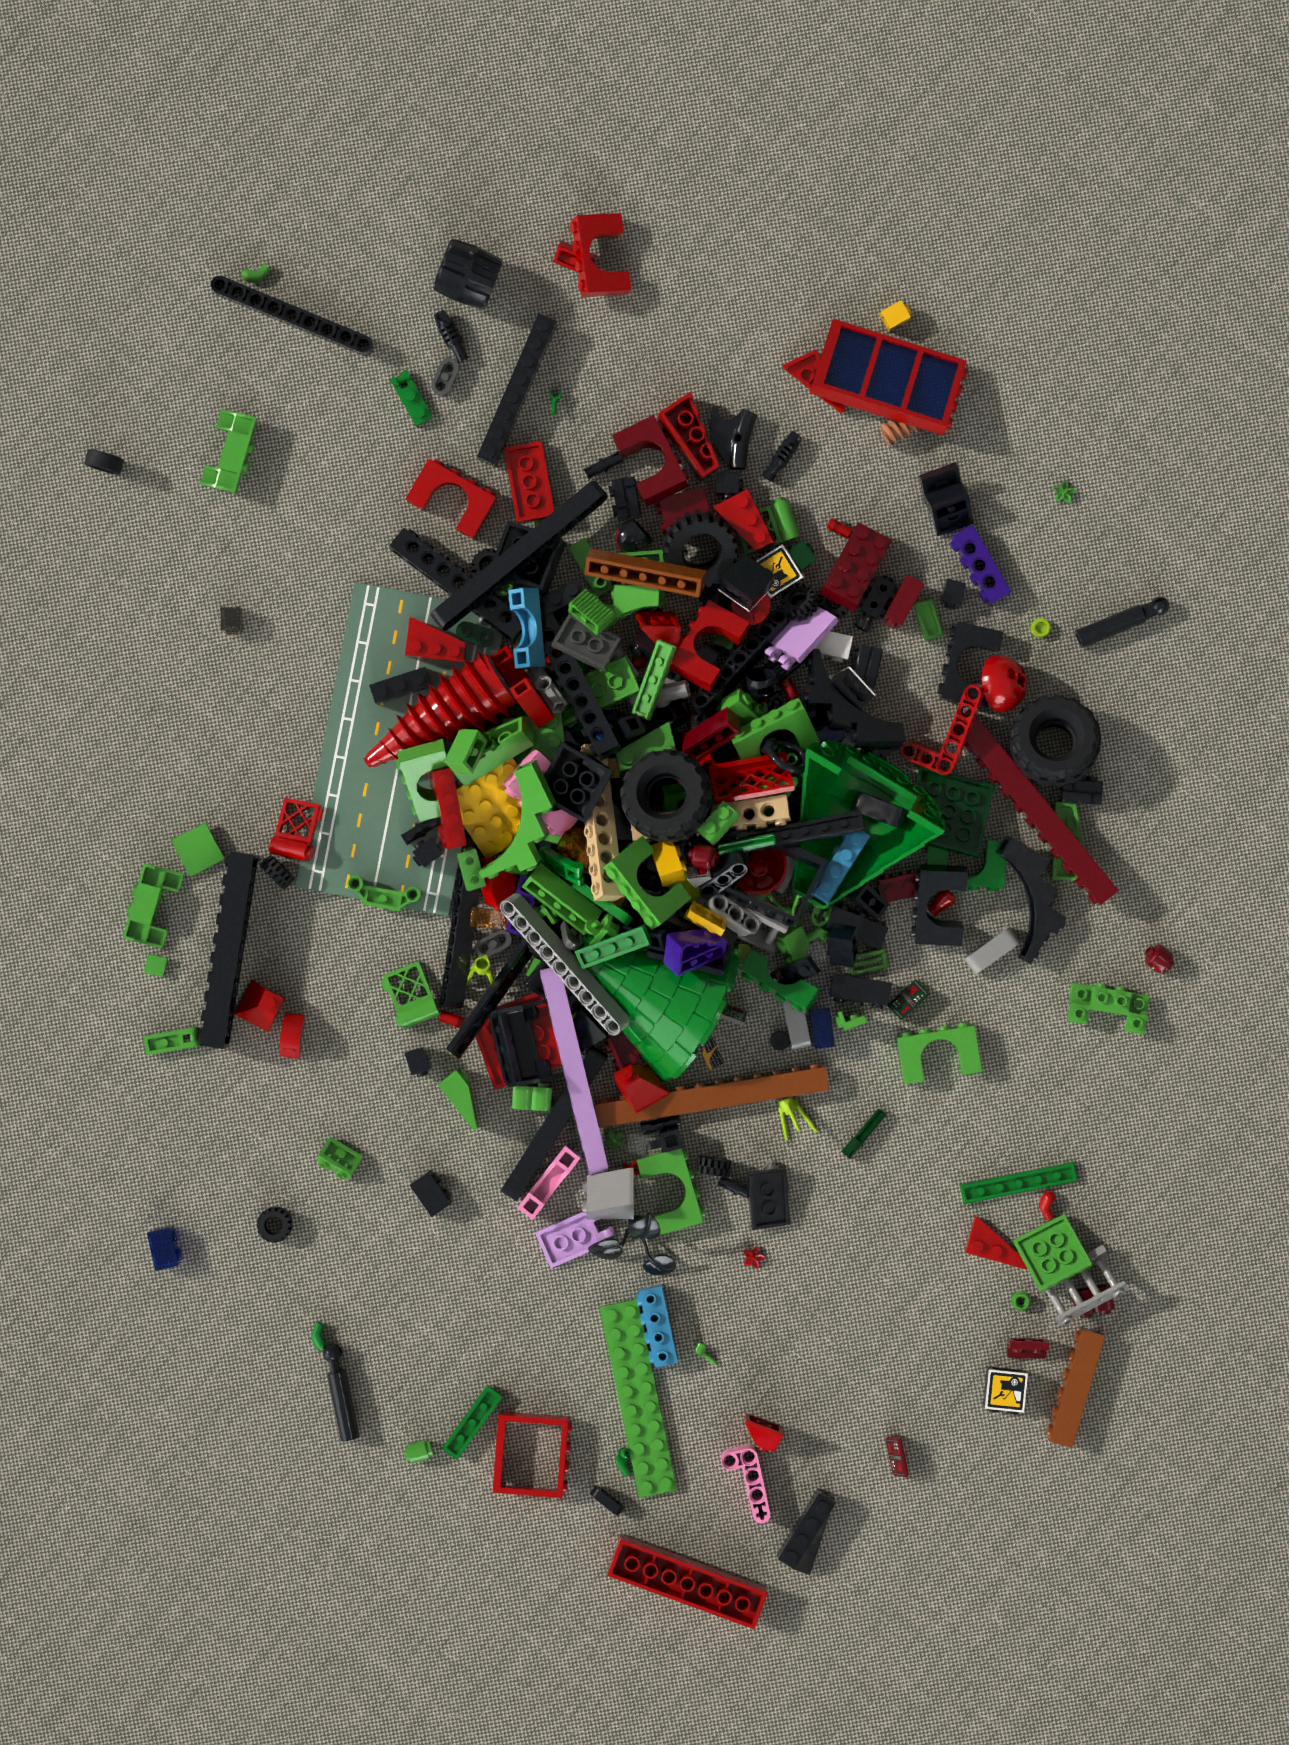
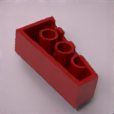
[657,392,719,482]

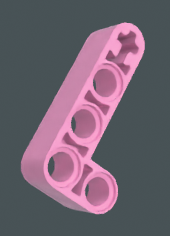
[721,1445,770,1523]

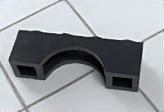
[612,698,691,746]

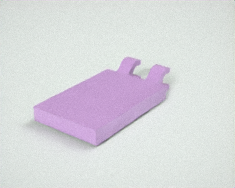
[765,607,839,671]
[535,1211,615,1268]

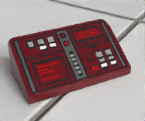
[885,1435,909,1478]

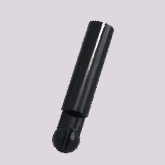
[1075,596,1169,648]
[323,1343,360,1442]

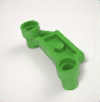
[347,876,421,912]

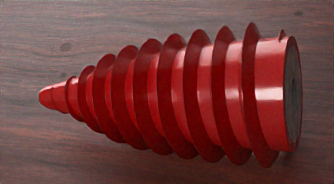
[363,651,518,768]

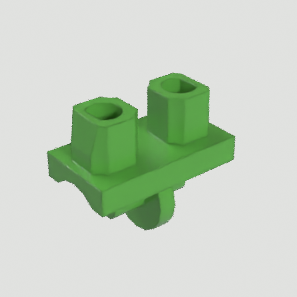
[585,914,620,945]

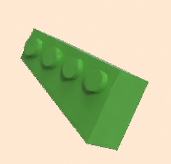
[453,717,534,787]

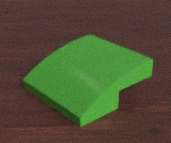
[171,822,225,877]

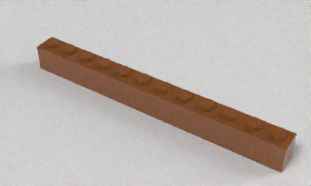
[594,1063,829,1128]

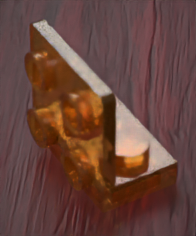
[556,823,602,874]

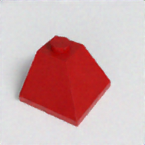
[635,611,681,649]
[234,980,287,1032]
[614,1064,669,1114]
[744,1413,783,1453]

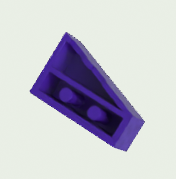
[663,928,727,977]

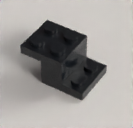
[919,462,974,536]

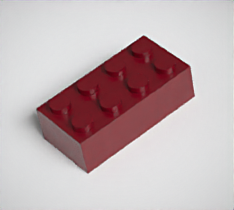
[819,522,892,612]

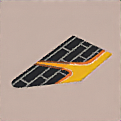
[702,1035,724,1070]

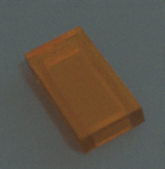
[470,907,508,930]

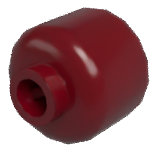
[689,842,719,870]
[1144,944,1174,973]

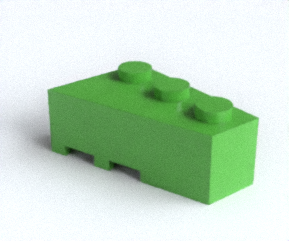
[616,722,676,777]

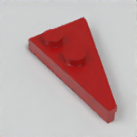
[782,349,846,414]
[965,1216,1028,1270]

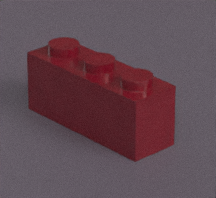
[682,707,741,761]

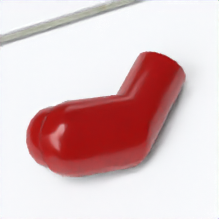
[1039,1191,1056,1221]

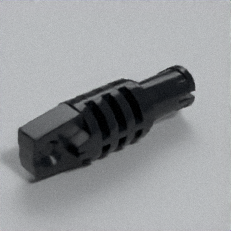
[434,310,469,363]
[762,431,802,482]

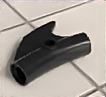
[711,407,757,470]

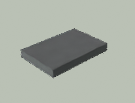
[551,613,622,672]

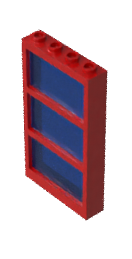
[809,318,968,436]

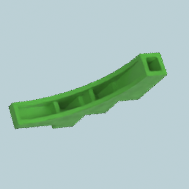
[576,585,665,675]
[479,760,556,879]

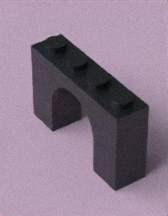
[629,607,721,693]
[937,622,1003,709]
[911,864,968,946]

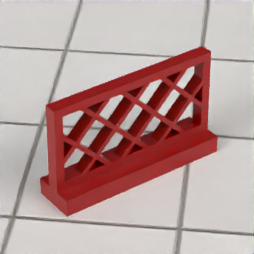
[709,752,794,804]

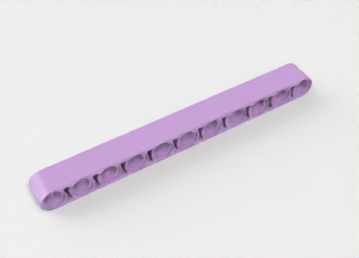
[540,968,609,1175]

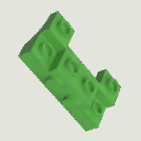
[199,409,258,494]
[122,863,184,949]
[1067,982,1150,1035]

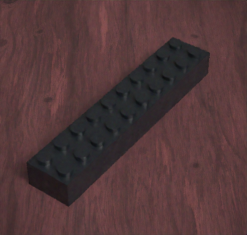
[198,851,259,1049]

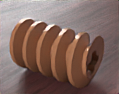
[880,409,924,447]

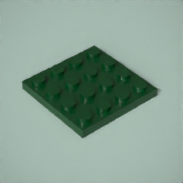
[915,766,995,858]

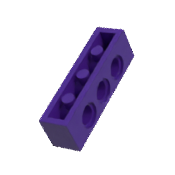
[950,524,1012,605]

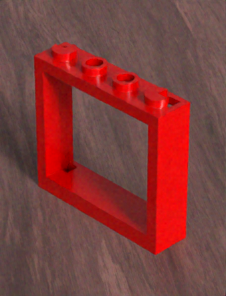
[492,1411,572,1498]

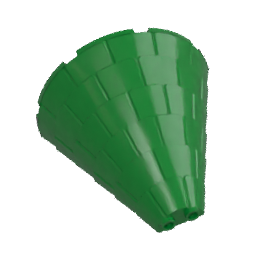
[791,741,946,910]
[573,933,740,1082]

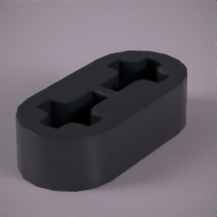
[590,1485,624,1516]

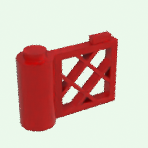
[269,798,324,861]

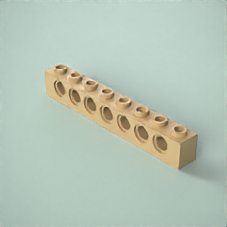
[580,744,624,901]
[631,794,791,844]

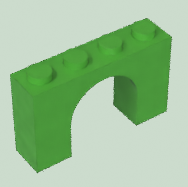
[731,698,820,760]
[395,739,459,822]
[603,836,691,930]
[896,1022,982,1084]
[637,1148,706,1235]

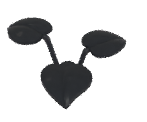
[588,1212,676,1275]

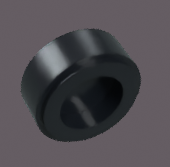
[770,1031,790,1050]

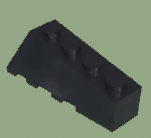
[777,1488,836,1575]

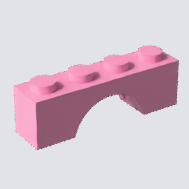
[518,1144,581,1220]

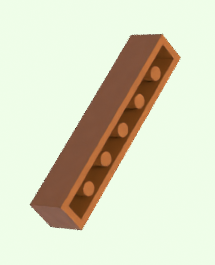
[584,548,706,597]
[1046,1326,1105,1448]

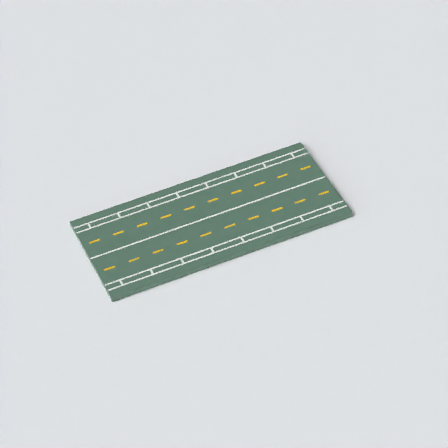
[296,582,507,916]

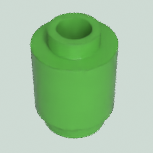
[404,1440,434,1464]

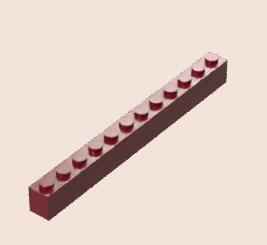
[951,709,1119,906]

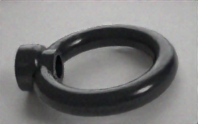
[761,737,806,774]

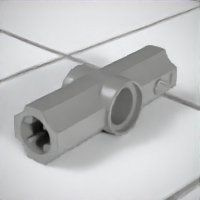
[526,667,567,713]
[630,680,690,708]

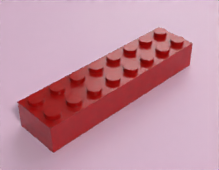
[607,1534,768,1629]

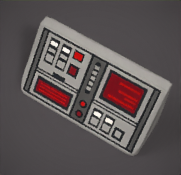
[683,852,712,888]
[720,1003,748,1026]

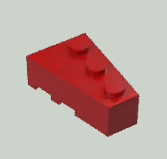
[713,489,775,552]

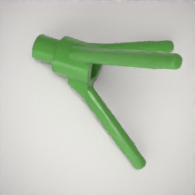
[766,892,800,917]

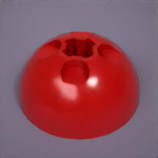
[982,655,1028,713]
[738,849,788,895]

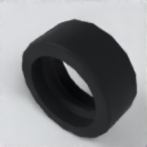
[84,449,124,475]

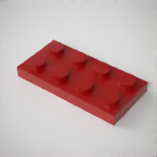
[504,441,554,524]

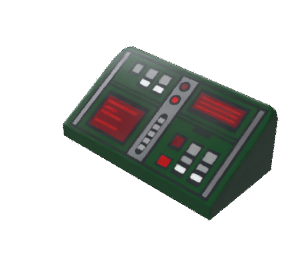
[888,979,930,1020]

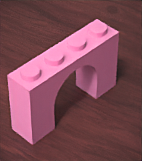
[502,749,579,838]

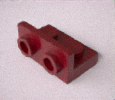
[876,870,918,903]
[605,1031,643,1071]
[1007,1338,1049,1359]

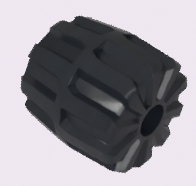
[433,239,503,309]

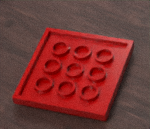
[476,993,562,1090]

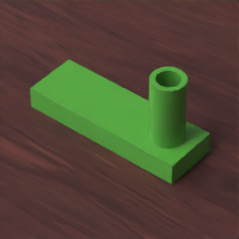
[568,538,614,598]

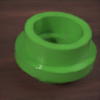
[1011,1291,1031,1311]

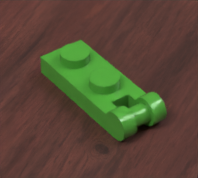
[143,1026,200,1055]

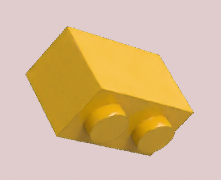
[651,842,687,887]

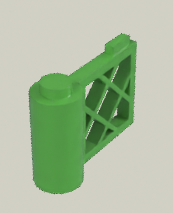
[738,497,801,555]
[381,961,440,1030]

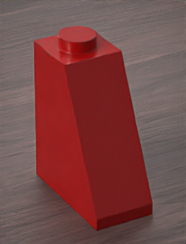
[478,857,517,910]

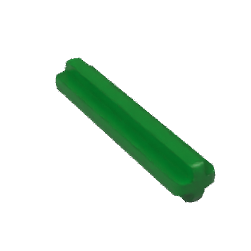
[717,833,776,856]

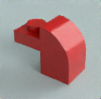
[279,1012,305,1059]

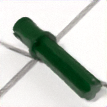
[841,1109,886,1159]

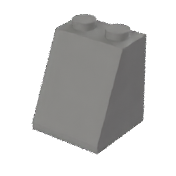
[583,1168,634,1219]

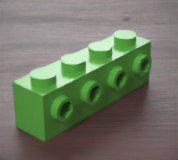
[522,863,602,935]

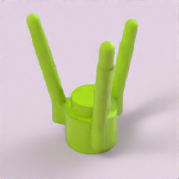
[466,955,494,987]
[777,1096,818,1141]

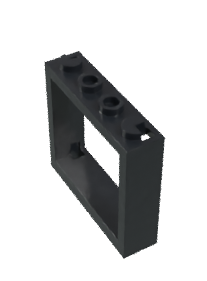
[725,829,828,928]

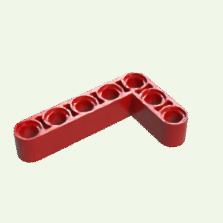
[900,683,984,775]

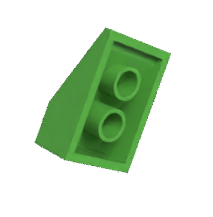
[438,1068,479,1131]

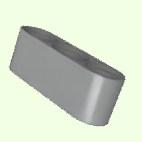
[704,894,760,937]
[964,926,1021,975]
[782,1001,811,1050]

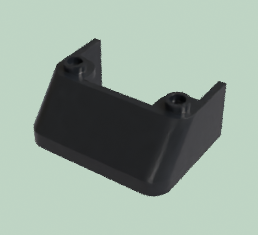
[490,999,564,1087]

